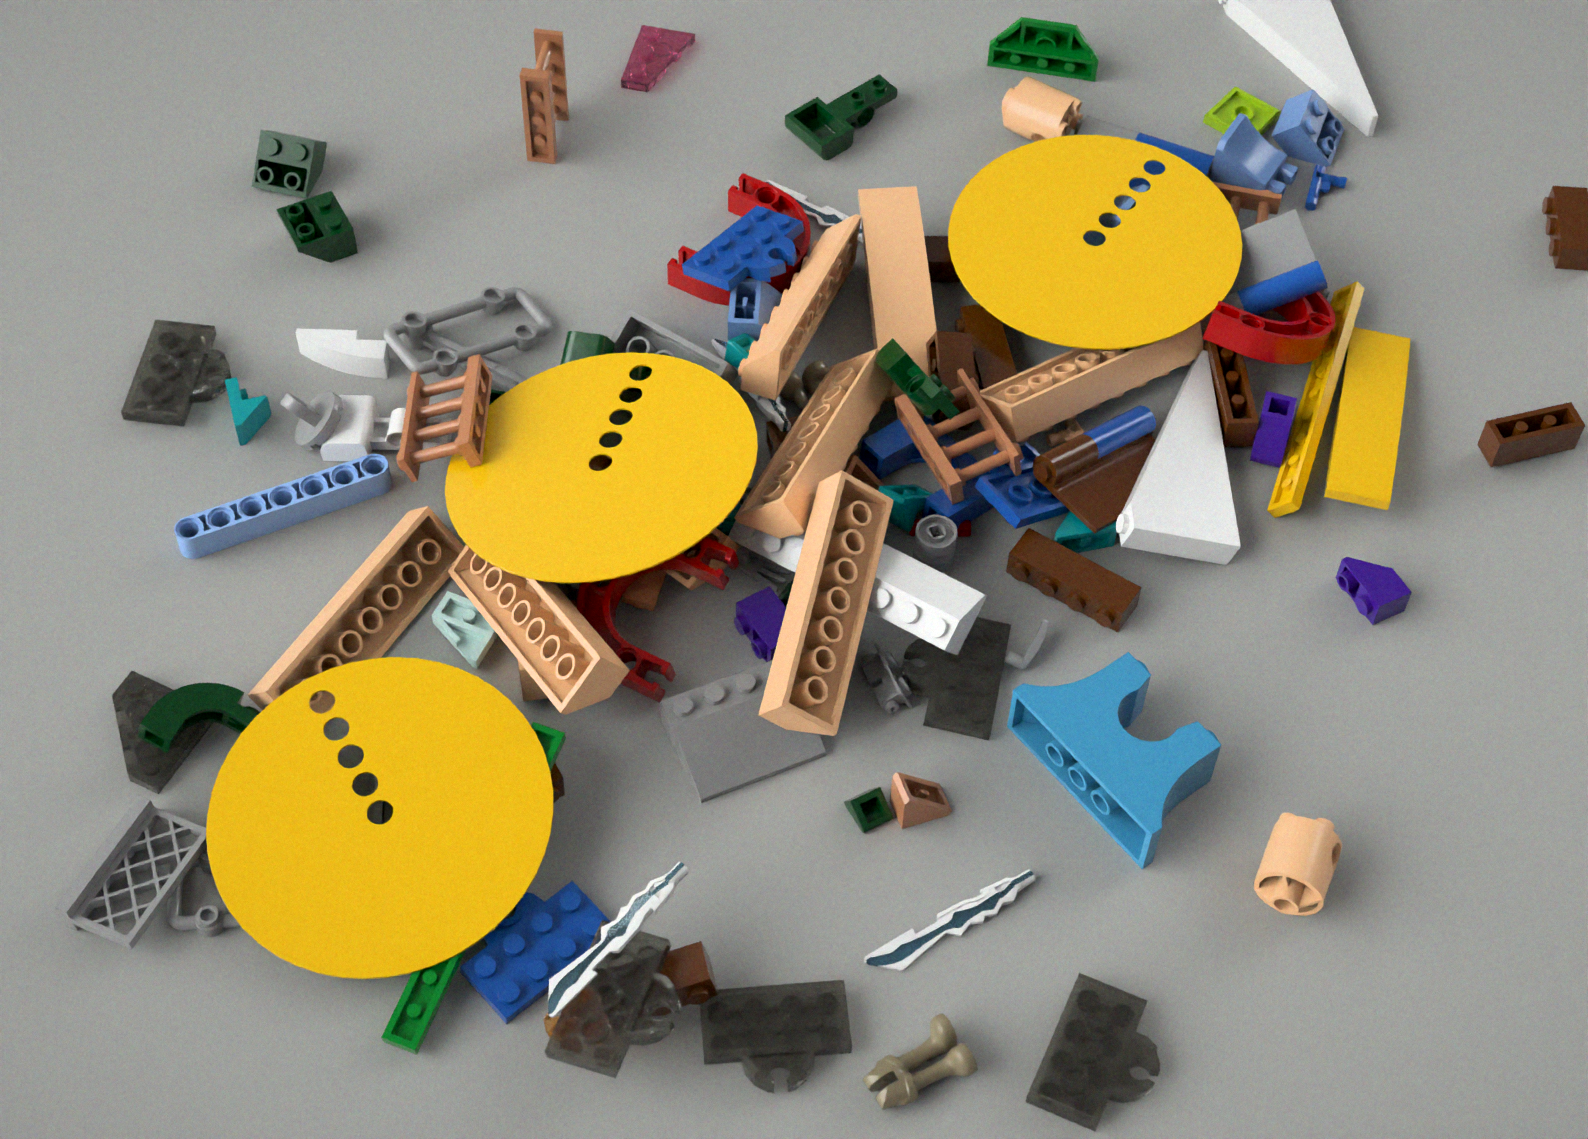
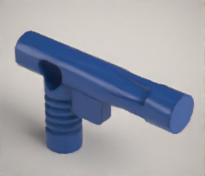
[1305,164,1347,211]

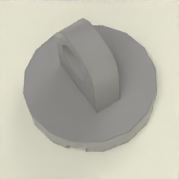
[280,391,343,450]

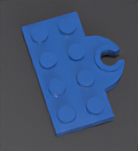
[682,206,804,291]
[974,442,1070,529]
[460,881,619,1024]

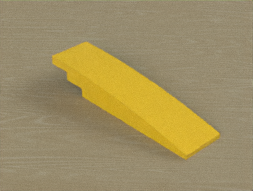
[1324,327,1411,510]

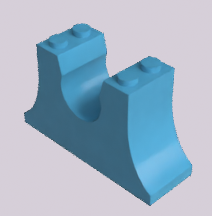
[1007,652,1221,869]

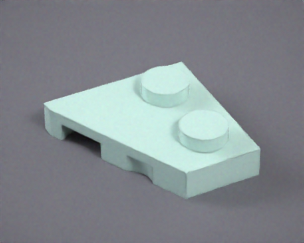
[432,591,498,669]

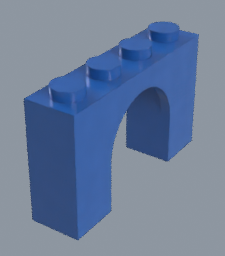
[859,416,994,529]

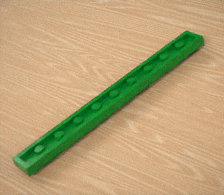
[381,722,566,1055]

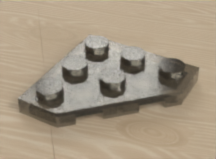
[112,671,214,794]

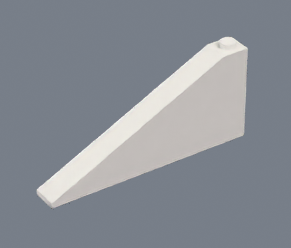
[1218,0,1378,137]
[1116,350,1241,565]

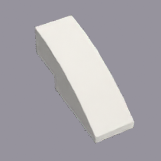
[296,328,390,379]

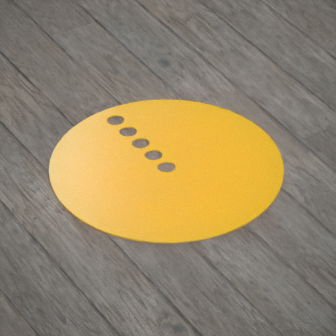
[948,135,1242,350]
[445,352,758,583]
[206,657,554,979]

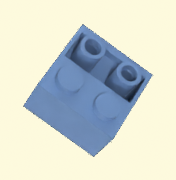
[1272,89,1344,167]
[728,278,782,341]

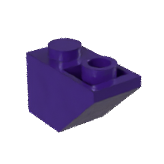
[1249,391,1297,468]
[1336,557,1412,625]
[734,586,786,662]

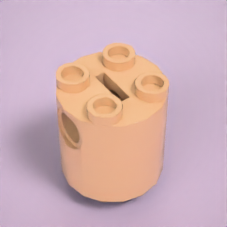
[1002,76,1083,142]
[1254,813,1342,916]

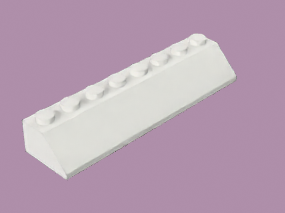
[728,521,987,655]

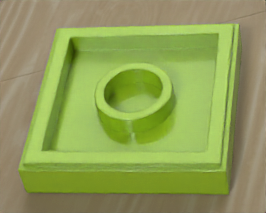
[1203,86,1281,135]

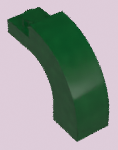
[137,683,260,753]

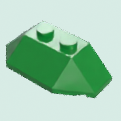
[987,17,1099,82]

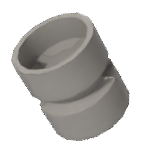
[913,515,958,573]

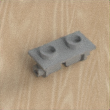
[861,643,913,714]

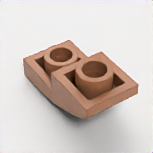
[622,570,667,611]

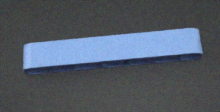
[174,454,392,559]

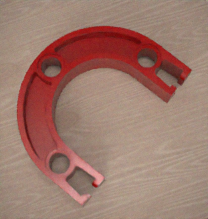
[667,173,811,306]
[1202,292,1336,365]
[577,537,739,703]

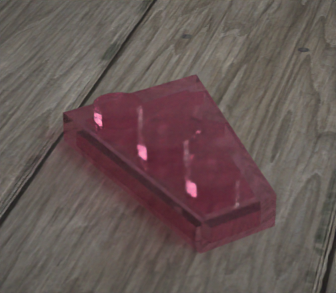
[621,25,695,92]

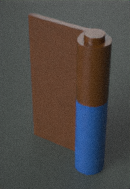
[1033,405,1156,534]

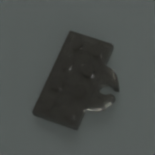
[121,319,232,427]
[901,617,1011,741]
[544,920,681,1078]
[1025,973,1160,1132]
[699,980,852,1093]

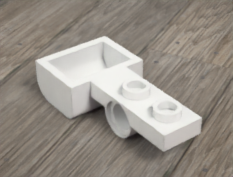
[320,395,452,461]

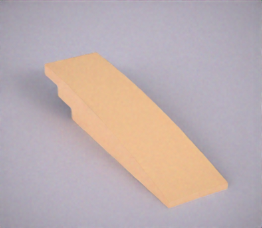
[858,186,937,401]

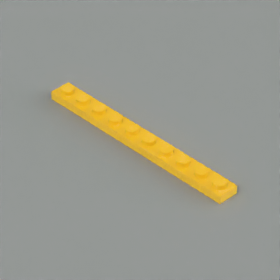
[1267,281,1364,518]

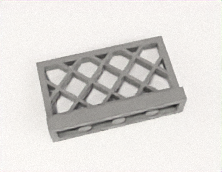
[55,795,207,950]

